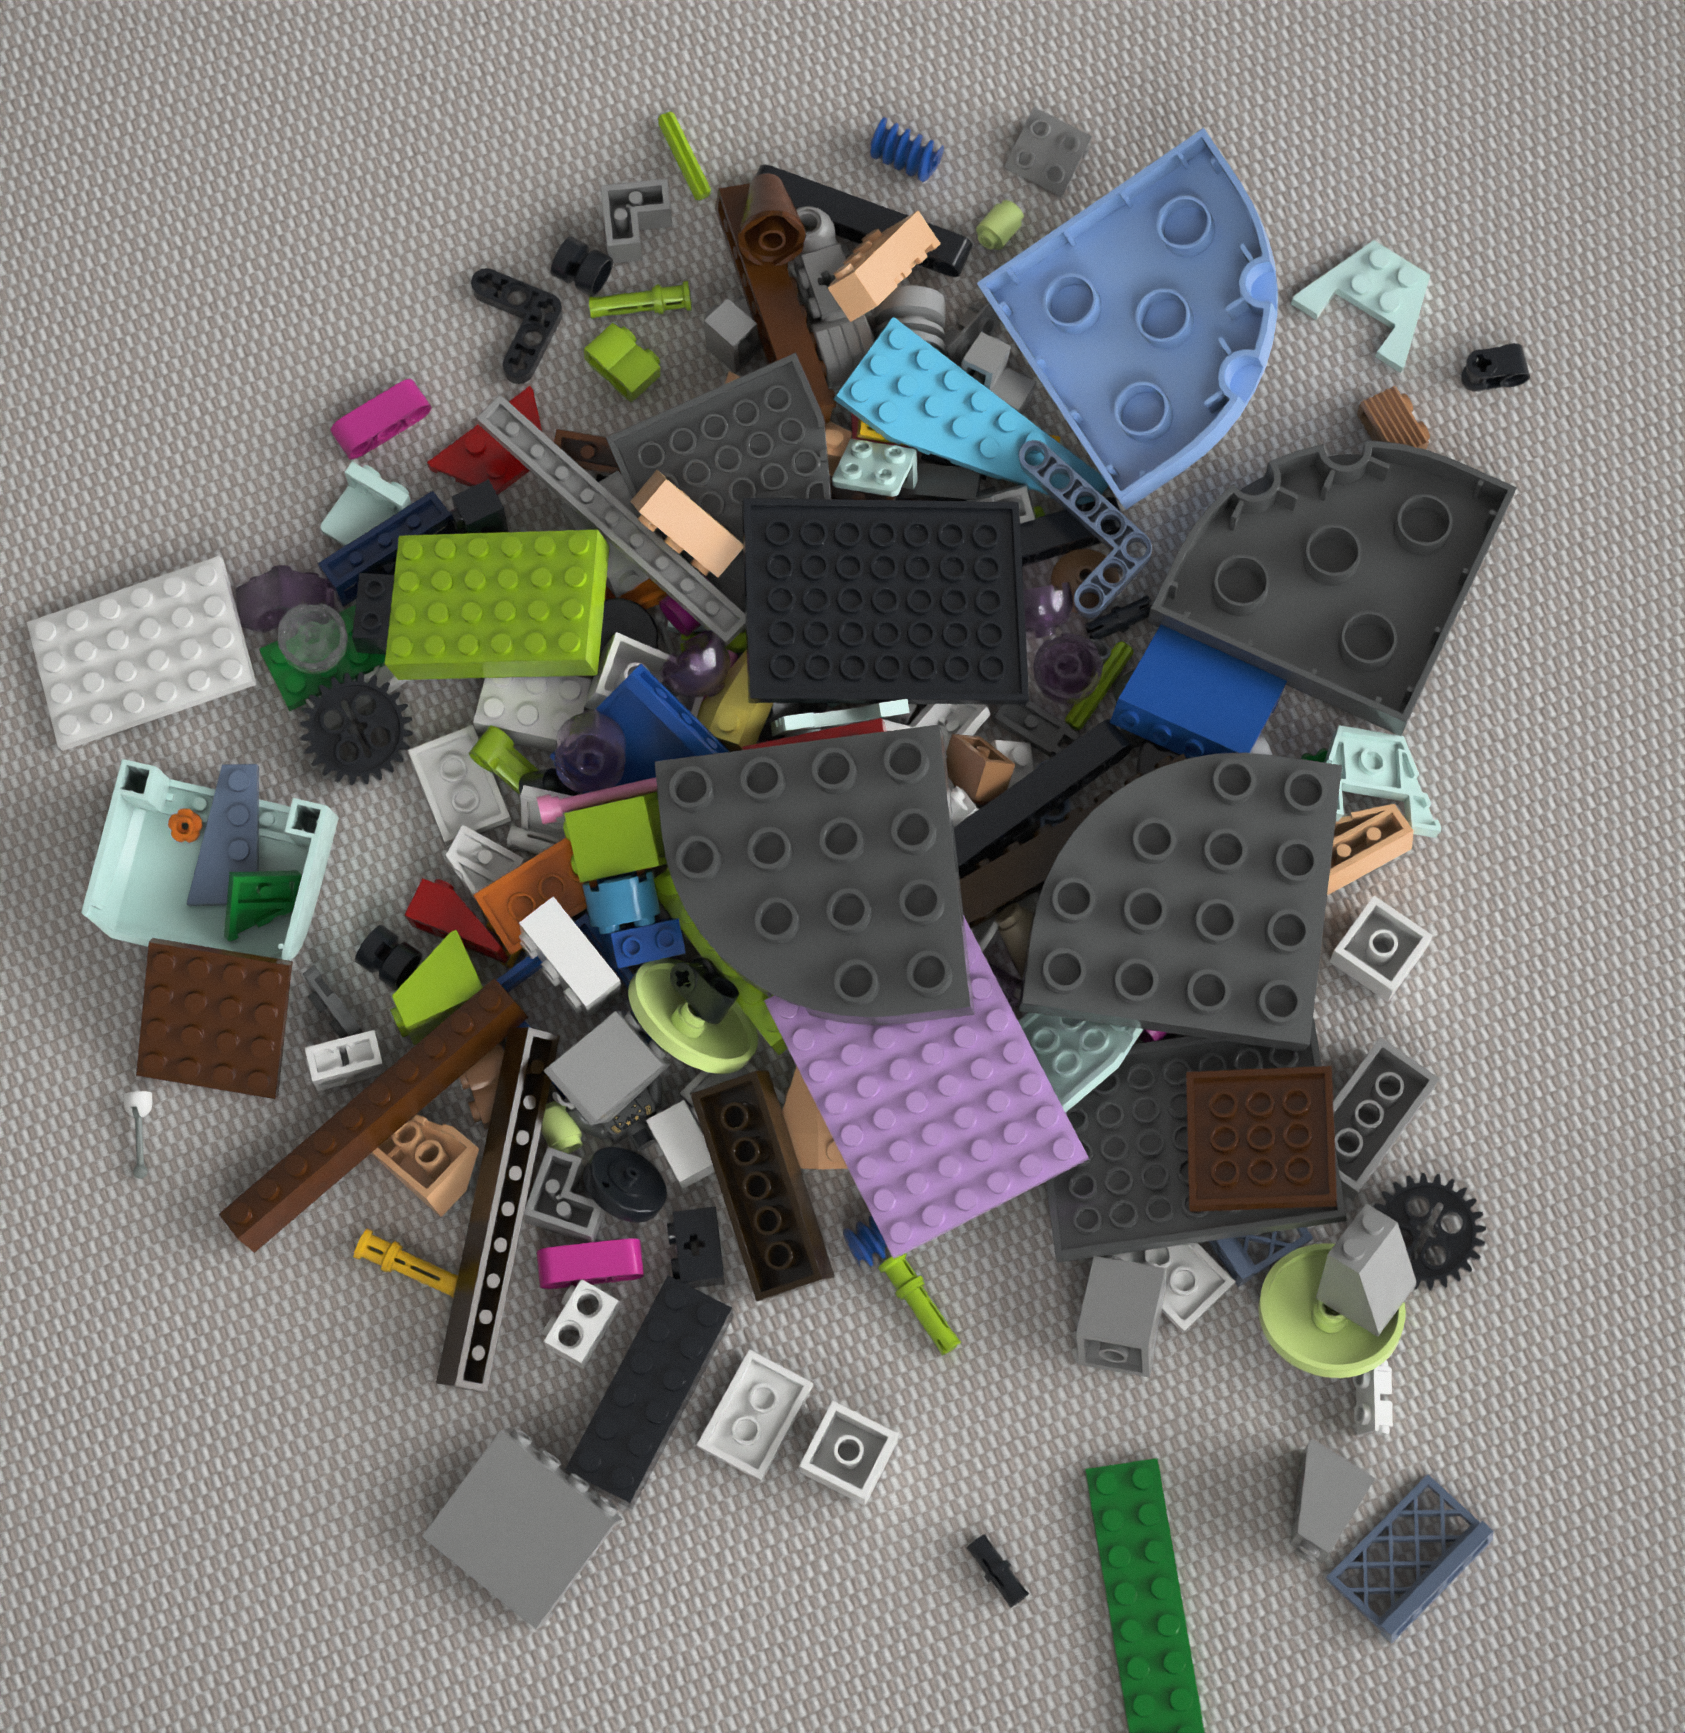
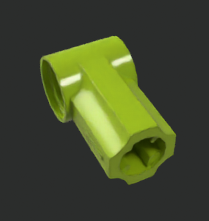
[469,725,538,794]

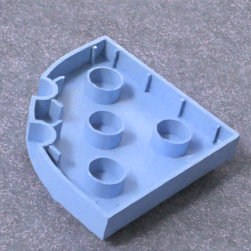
[977,128,1278,510]

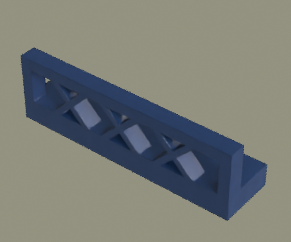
[317,491,456,607]

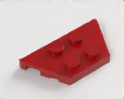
[427,386,542,495]

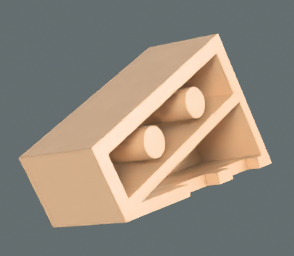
[630,470,743,578]
[1327,804,1414,895]

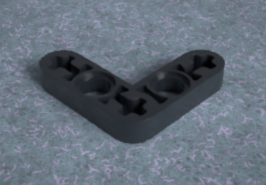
[471,268,563,384]

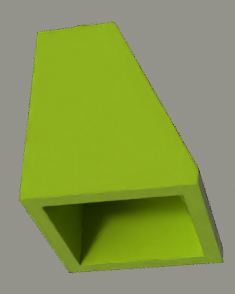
[563,791,667,883]
[390,930,483,1045]

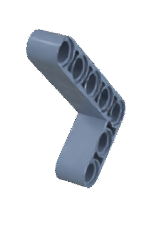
[1019,440,1152,619]

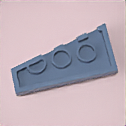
[186,764,259,906]

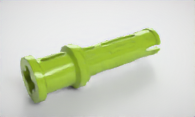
[589,281,692,319]
[878,1253,961,1356]

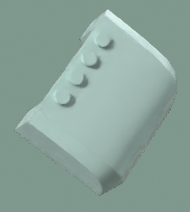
[81,759,339,961]

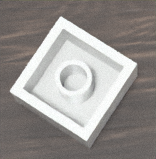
[1329,896,1433,1002]
[799,1400,898,1506]

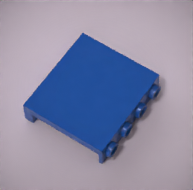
[1110,624,1287,759]
[549,664,730,794]

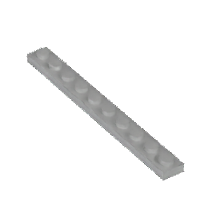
[476,395,746,646]

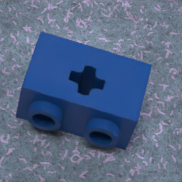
[601,918,686,969]

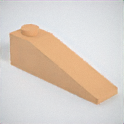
[782,1063,848,1169]
[370,1114,479,1217]

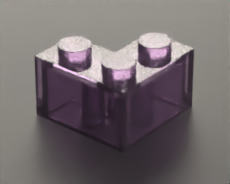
[236,565,335,633]

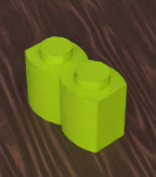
[584,323,661,402]

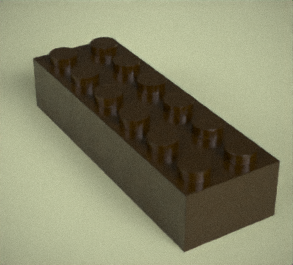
[690,1071,835,1302]

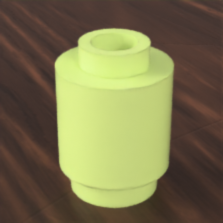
[976,200,1024,250]
[541,1101,583,1154]

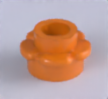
[168,808,203,843]

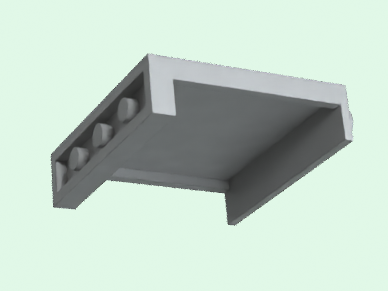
[422,1428,623,1629]

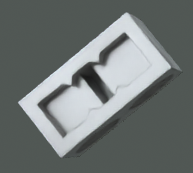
[305,1030,386,1092]
[542,1279,621,1369]

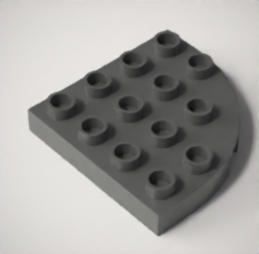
[1148,441,1517,736]
[655,724,975,1025]
[1018,753,1342,1052]

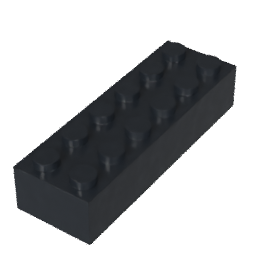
[565,1275,734,1510]

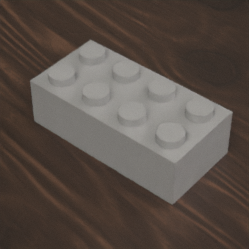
[1333,1037,1440,1201]

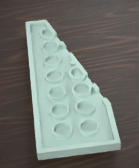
[1018,1012,1143,1113]

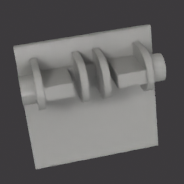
[1004,107,1093,197]

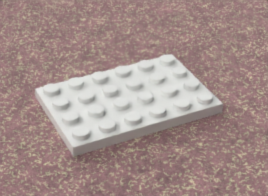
[27,556,257,751]

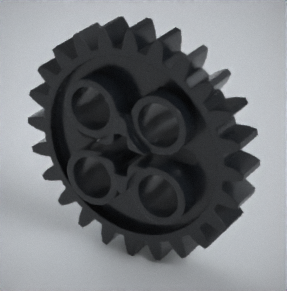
[298,672,413,785]
[1373,1173,1486,1291]

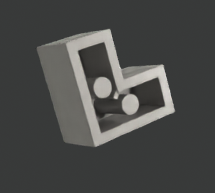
[600,179,672,263]
[704,296,762,374]
[961,332,1036,415]
[523,1147,606,1243]

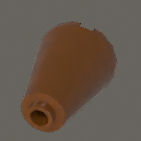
[738,173,806,266]

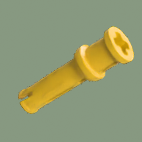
[353,1228,458,1298]

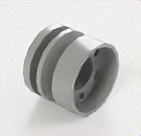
[874,285,946,355]

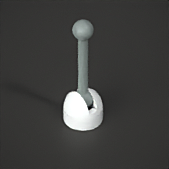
[123,1091,153,1179]

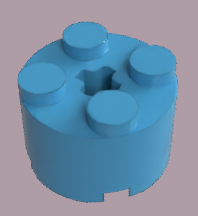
[582,869,660,934]

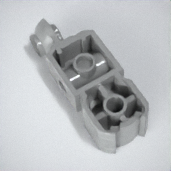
[793,206,874,396]

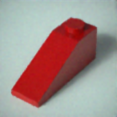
[404,878,508,963]

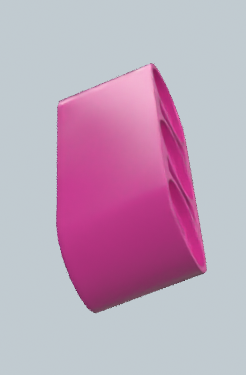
[330,379,432,459]
[536,1238,644,1289]

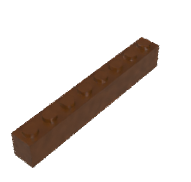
[715,183,836,424]

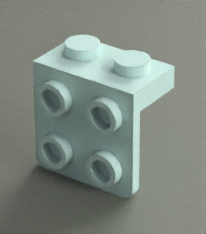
[832,439,918,497]
[321,462,411,546]

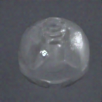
[277,603,348,674]

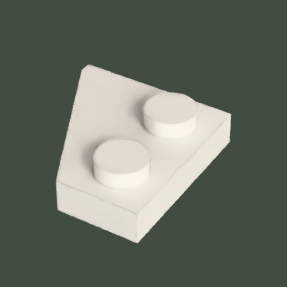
[444,825,524,910]

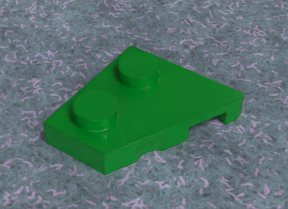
[224,870,302,941]

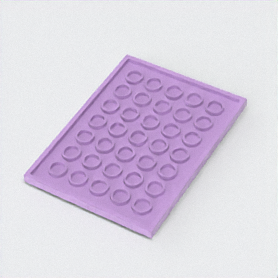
[764,917,1089,1259]

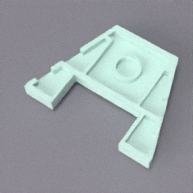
[1291,240,1430,373]
[770,699,910,737]
[1324,725,1441,838]

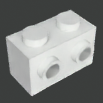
[646,1100,715,1189]

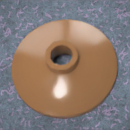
[1051,549,1119,614]

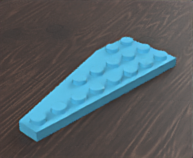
[833,317,1108,506]

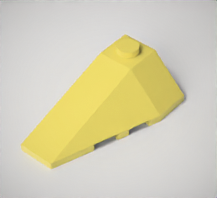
[697,649,773,752]

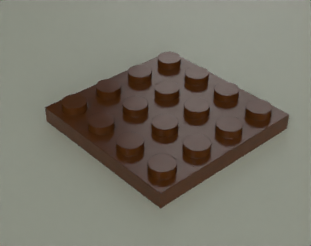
[136,938,293,1099]
[1186,1066,1337,1212]

